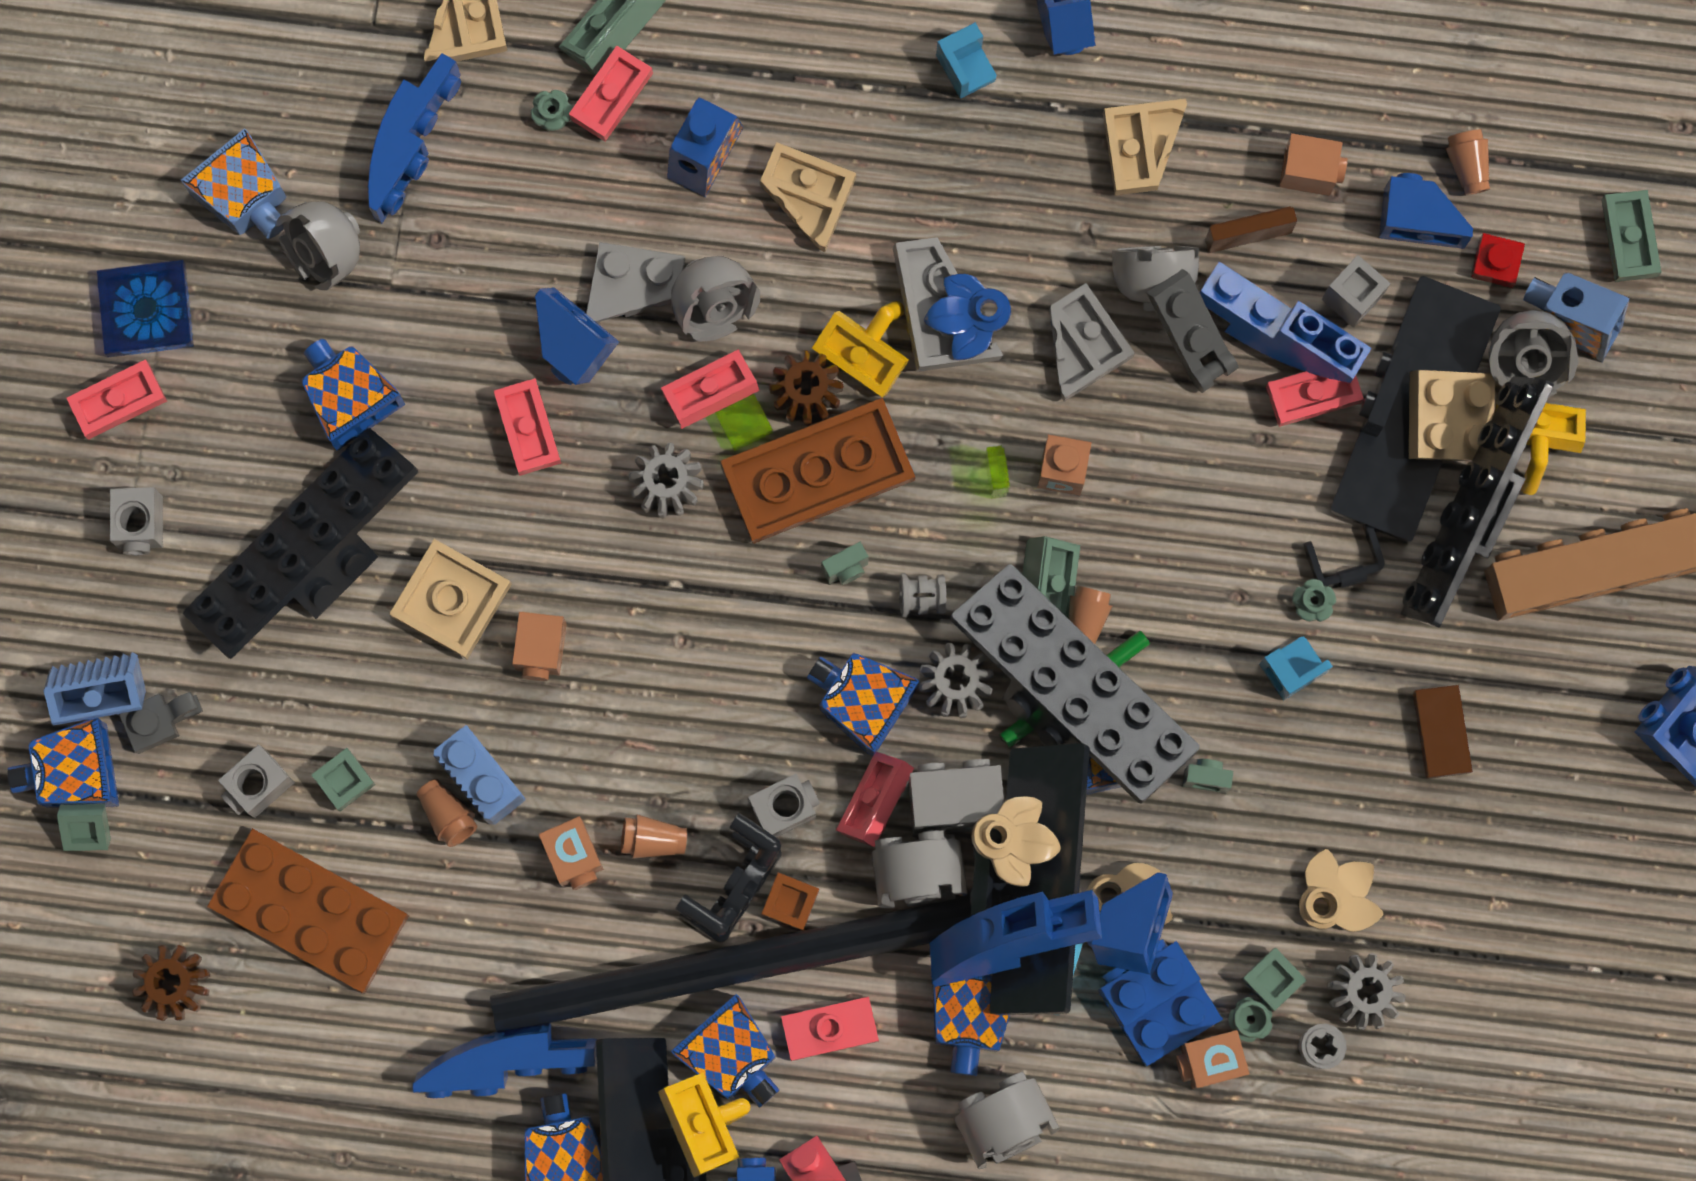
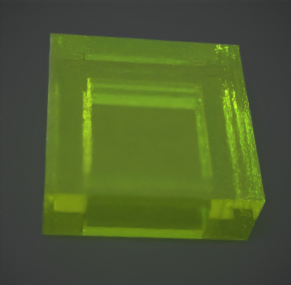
[715,394,773,452]
[985,445,1010,499]

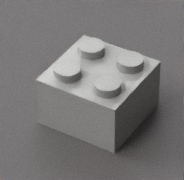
[908,759,1004,837]

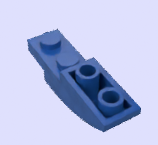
[368,53,461,224]
[1199,262,1372,383]
[929,890,1102,987]
[413,1023,597,1098]

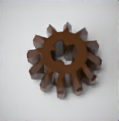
[769,350,843,426]
[132,945,210,1021]

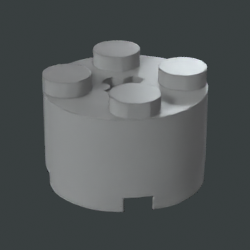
[872,830,968,908]
[954,1072,1060,1169]

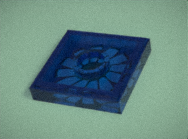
[97,260,194,358]

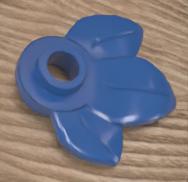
[924,274,1011,360]

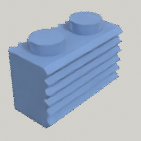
[43,652,146,726]
[433,725,526,825]

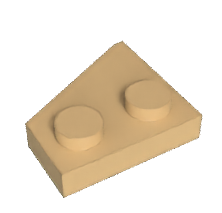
[424,0,508,68]
[1103,99,1187,195]
[760,142,856,252]

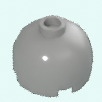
[276,201,360,290]
[1112,246,1199,311]
[671,256,760,342]
[1488,310,1579,398]

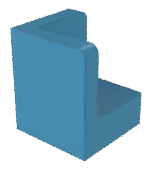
[936,22,997,99]
[1259,637,1333,701]

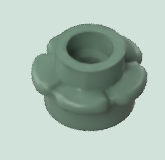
[531,90,573,131]
[1292,579,1336,622]
[1228,997,1272,1042]

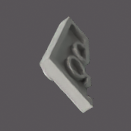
[893,237,1003,372]

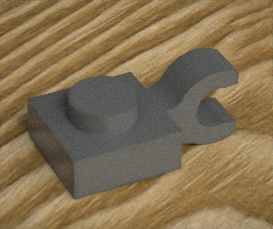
[119,692,203,754]

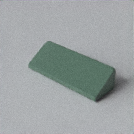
[559,0,666,76]
[1022,536,1081,619]

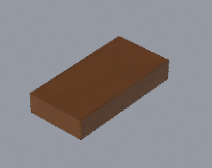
[1205,206,1297,253]
[1413,685,1473,779]

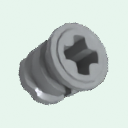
[899,573,946,617]
[1298,1024,1347,1069]

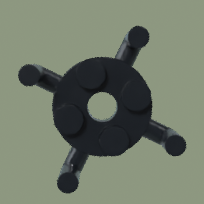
[675,813,782,942]

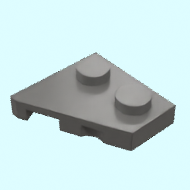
[586,242,685,325]
[1049,283,1135,402]

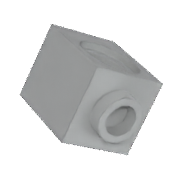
[1321,255,1391,328]
[110,487,163,556]
[218,744,295,818]
[748,774,820,837]

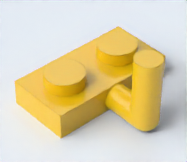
[812,301,909,398]
[1495,403,1586,495]
[658,1073,751,1177]

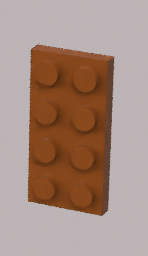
[720,398,915,544]
[207,828,410,994]

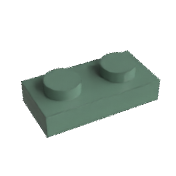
[1601,190,1662,282]

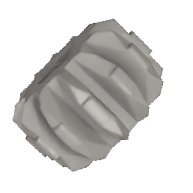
[629,443,704,518]
[919,643,994,718]
[1327,953,1406,1030]

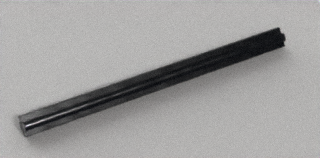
[490,896,972,1033]

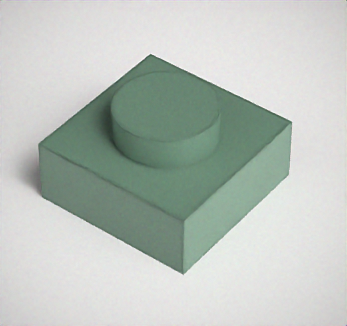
[821,541,869,585]
[311,748,376,811]
[1182,759,1234,794]
[57,804,111,851]
[1241,947,1307,1012]

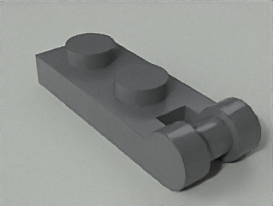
[1146,269,1239,393]

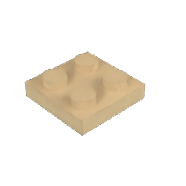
[1409,370,1495,461]
[389,539,512,660]

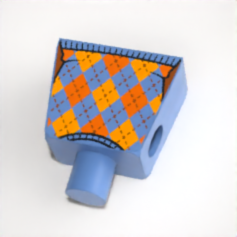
[181,128,286,239]
[1523,273,1630,362]

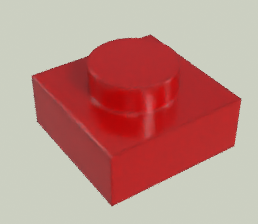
[1471,233,1525,288]

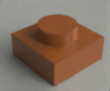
[761,872,820,931]

